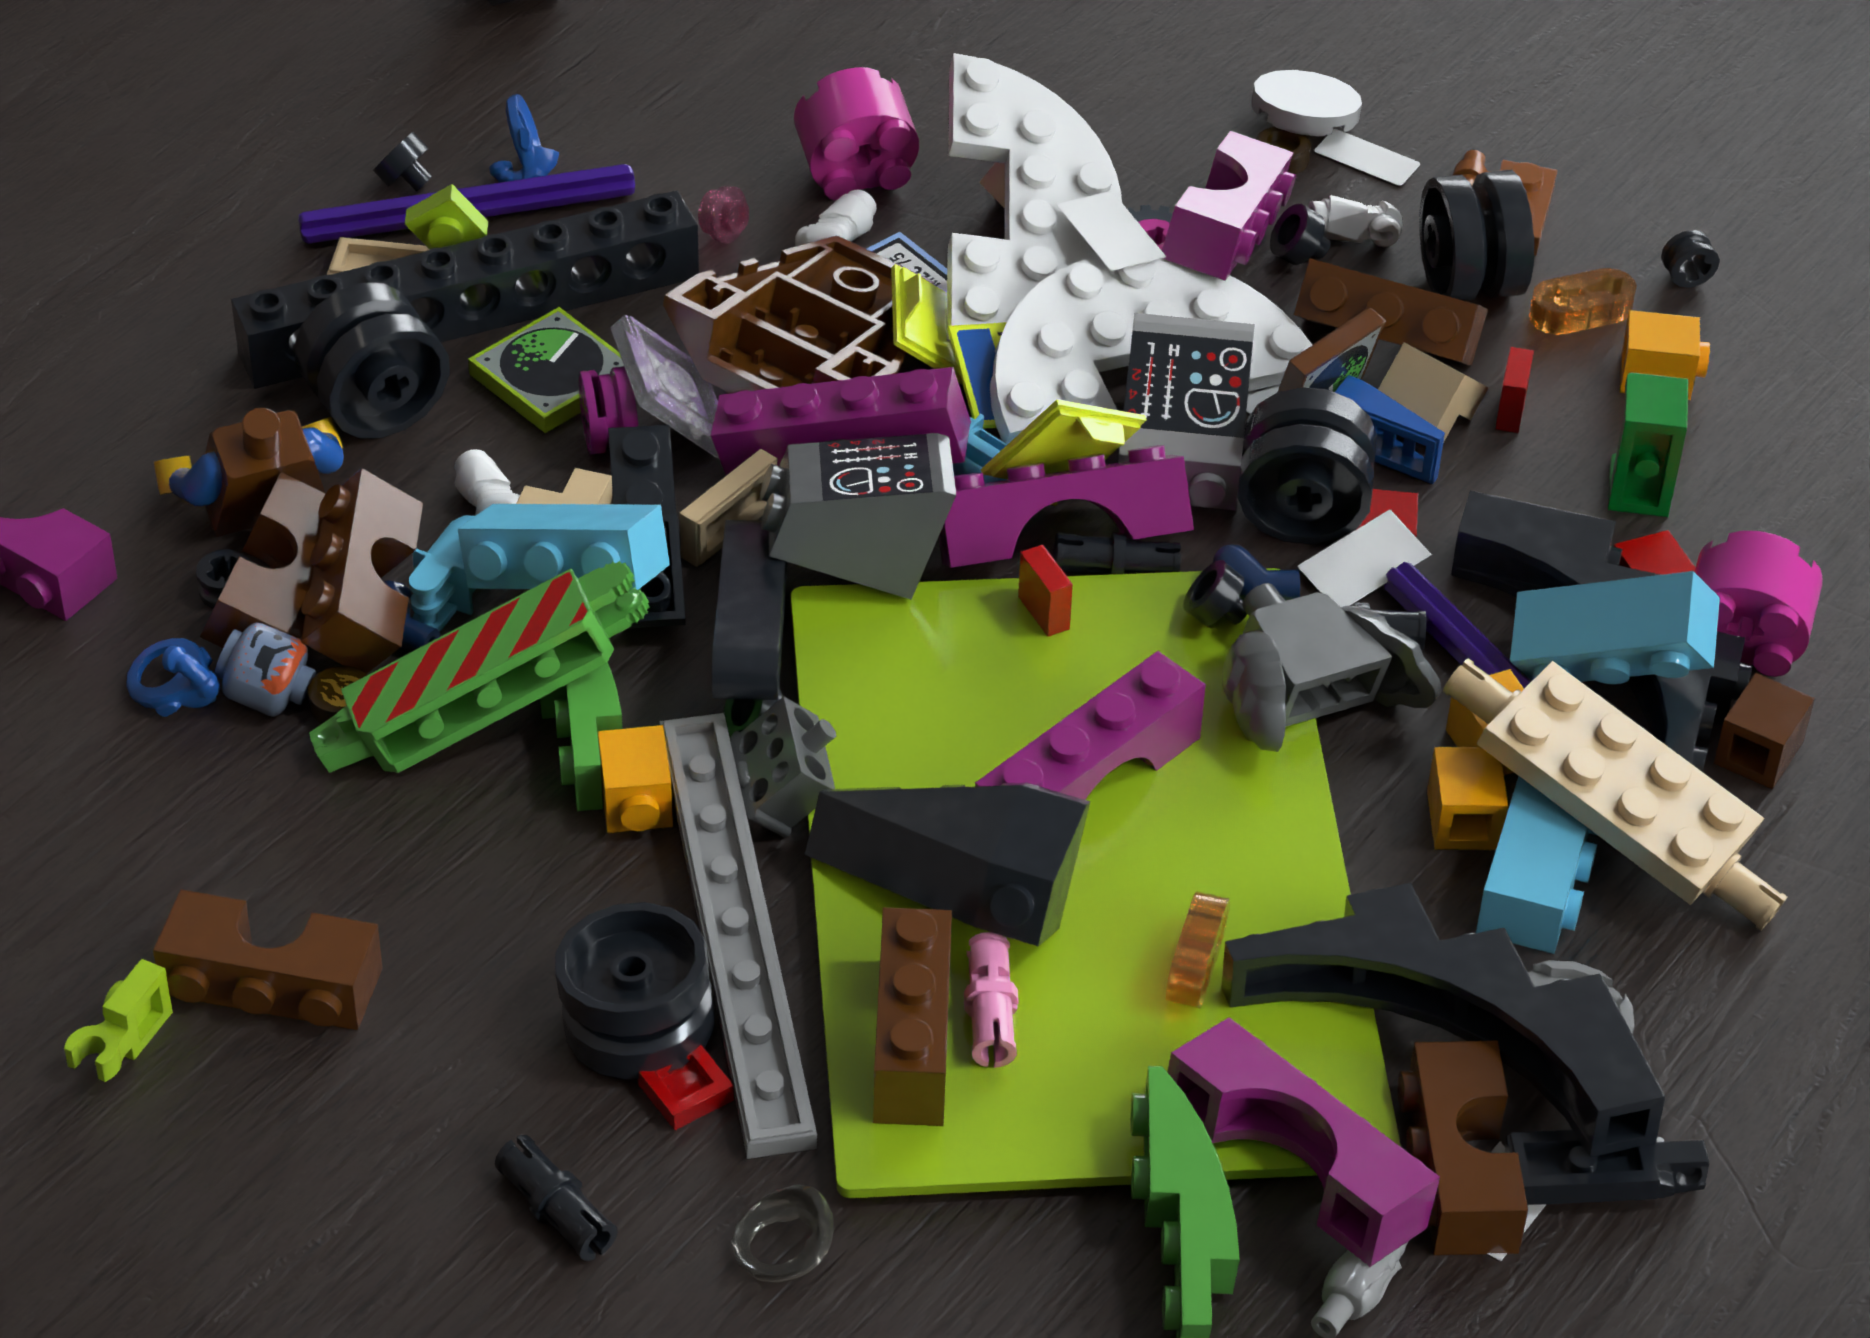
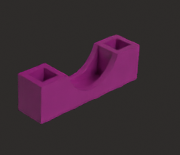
[1162,131,1296,281]
[710,367,971,476]
[938,445,1194,568]
[0,508,118,621]
[975,651,1206,800]
[1167,1017,1440,1267]

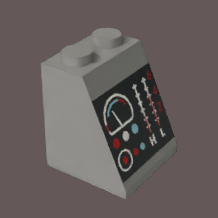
[1118,313,1255,511]

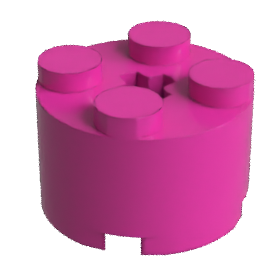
[794,67,919,200]
[1694,531,1823,677]

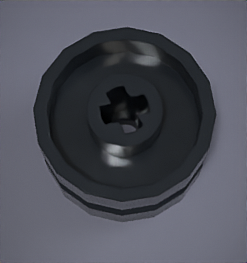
[1419,170,1534,301]
[294,283,450,438]
[1237,387,1377,545]
[555,902,715,1080]

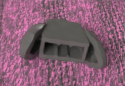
[1222,583,1441,752]

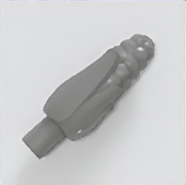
[1311,1242,1408,1338]

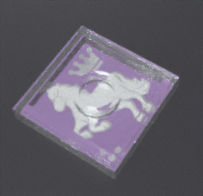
[610,315,719,459]

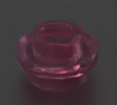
[698,185,749,243]

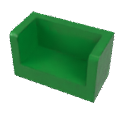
[1608,373,1688,517]

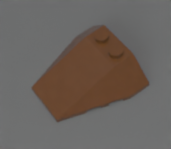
[663,235,935,394]

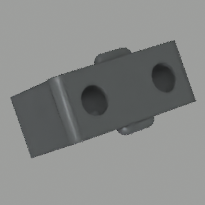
[730,696,836,838]

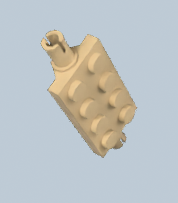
[1443,658,1788,931]

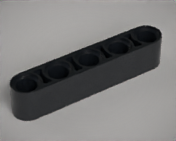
[712,520,787,700]

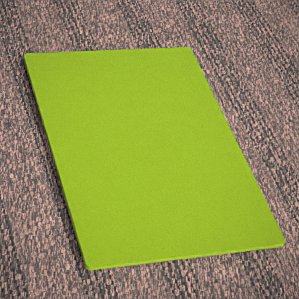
[791,568,1401,1198]

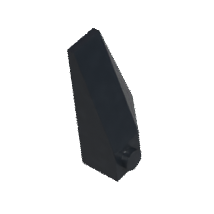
[805,782,1090,946]

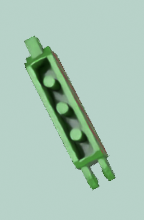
[309,561,650,773]

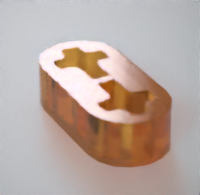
[1529,268,1637,335]
[1166,891,1230,1009]

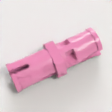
[964,932,1019,1068]

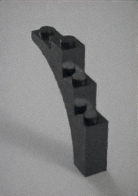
[1451,490,1752,772]
[1221,883,1665,1157]

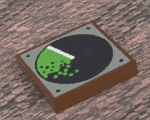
[1277,308,1386,392]

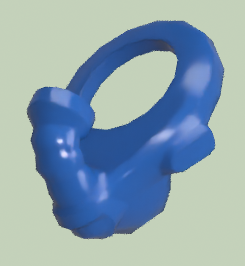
[489,94,559,183]
[126,638,220,717]

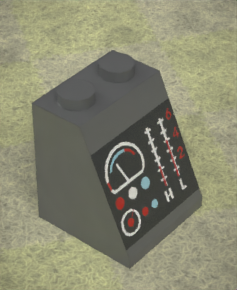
[760,433,956,600]

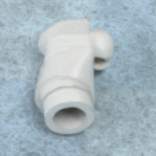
[795,189,877,246]
[1308,195,1403,247]
[455,450,520,515]

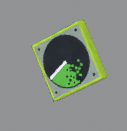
[468,307,625,433]

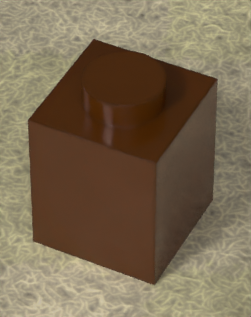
[1714,673,1815,789]

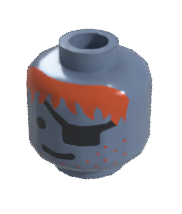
[214,622,316,717]

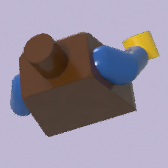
[153,408,344,537]

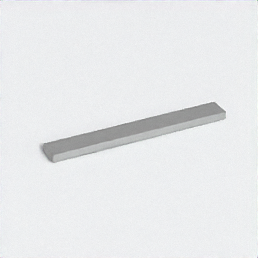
[660,713,817,1159]

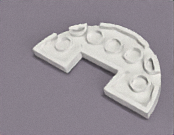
[947,53,1122,341]
[990,256,1312,444]

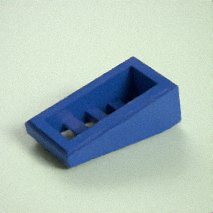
[1335,375,1445,484]

